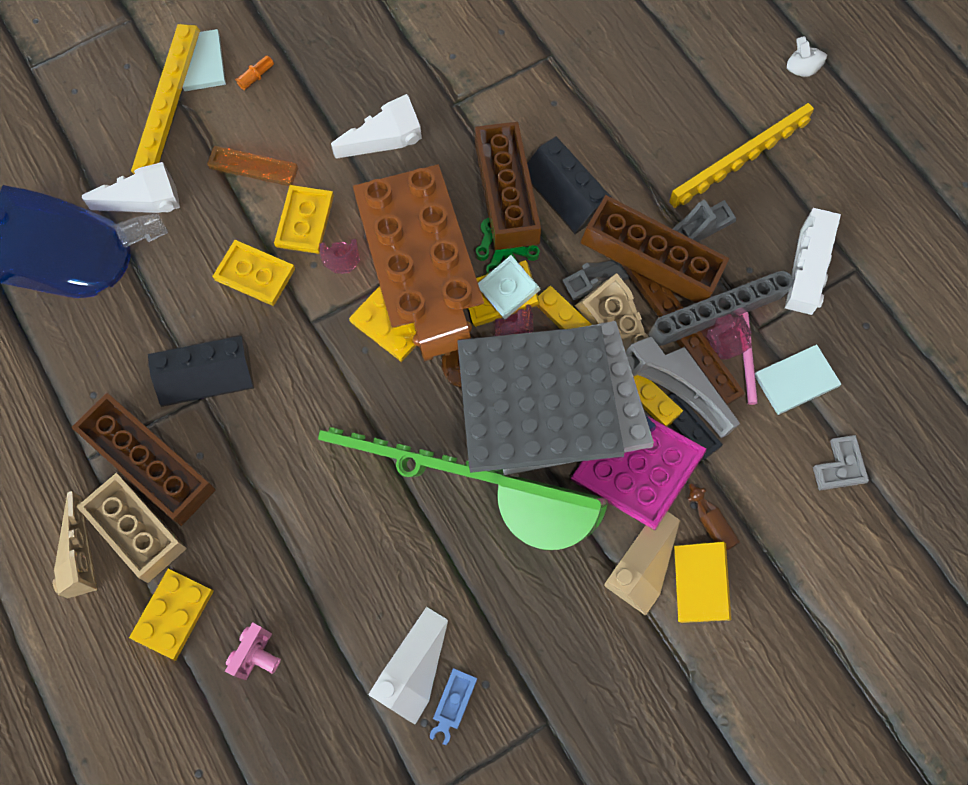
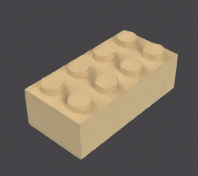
[77,473,187,583]

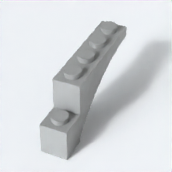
[626,336,740,438]

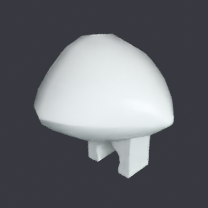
[787,36,827,77]

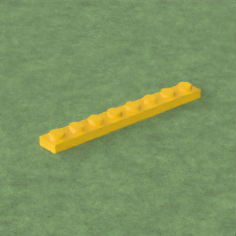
[131,24,200,174]
[669,103,814,208]
[537,286,683,427]

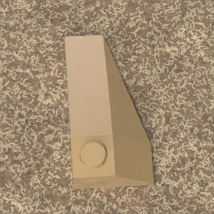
[575,273,649,352]
[53,491,97,598]
[604,512,680,616]

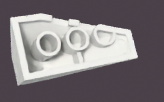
[331,94,422,158]
[82,162,180,213]
[368,607,448,724]

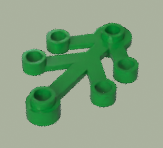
[476,218,540,275]

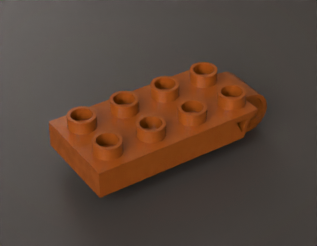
[353,164,484,362]

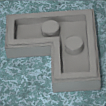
[813,435,869,491]

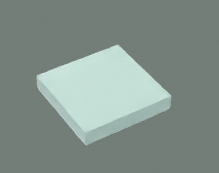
[478,255,541,319]

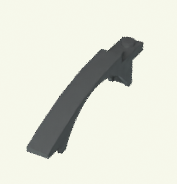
[563,199,736,300]

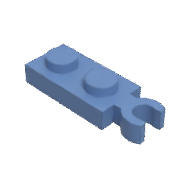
[430,668,477,745]

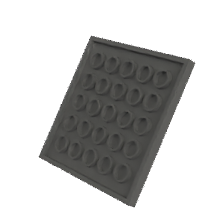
[457,326,625,473]

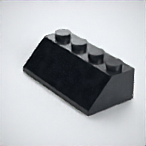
[527,136,612,234]
[148,336,254,407]

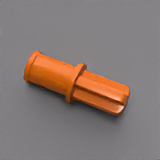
[235,55,274,91]

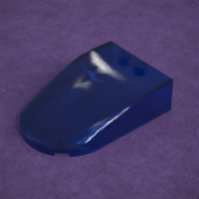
[0,185,130,298]

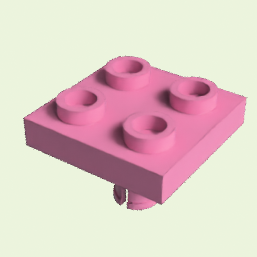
[225,622,281,680]

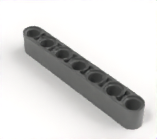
[649,271,794,346]

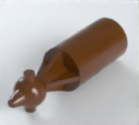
[688,483,740,551]

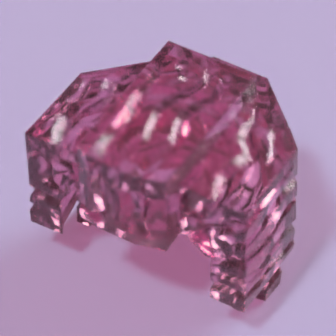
[319,239,360,274]
[495,304,533,336]
[706,314,752,359]

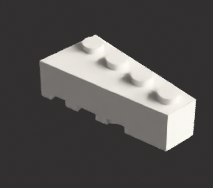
[785,208,841,315]

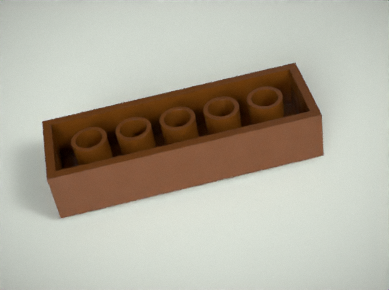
[475,122,541,250]
[580,195,730,303]
[71,393,216,526]

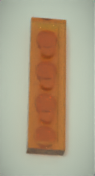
[207,146,298,186]

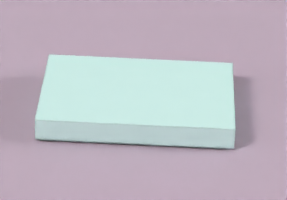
[183,29,226,91]
[755,345,841,415]

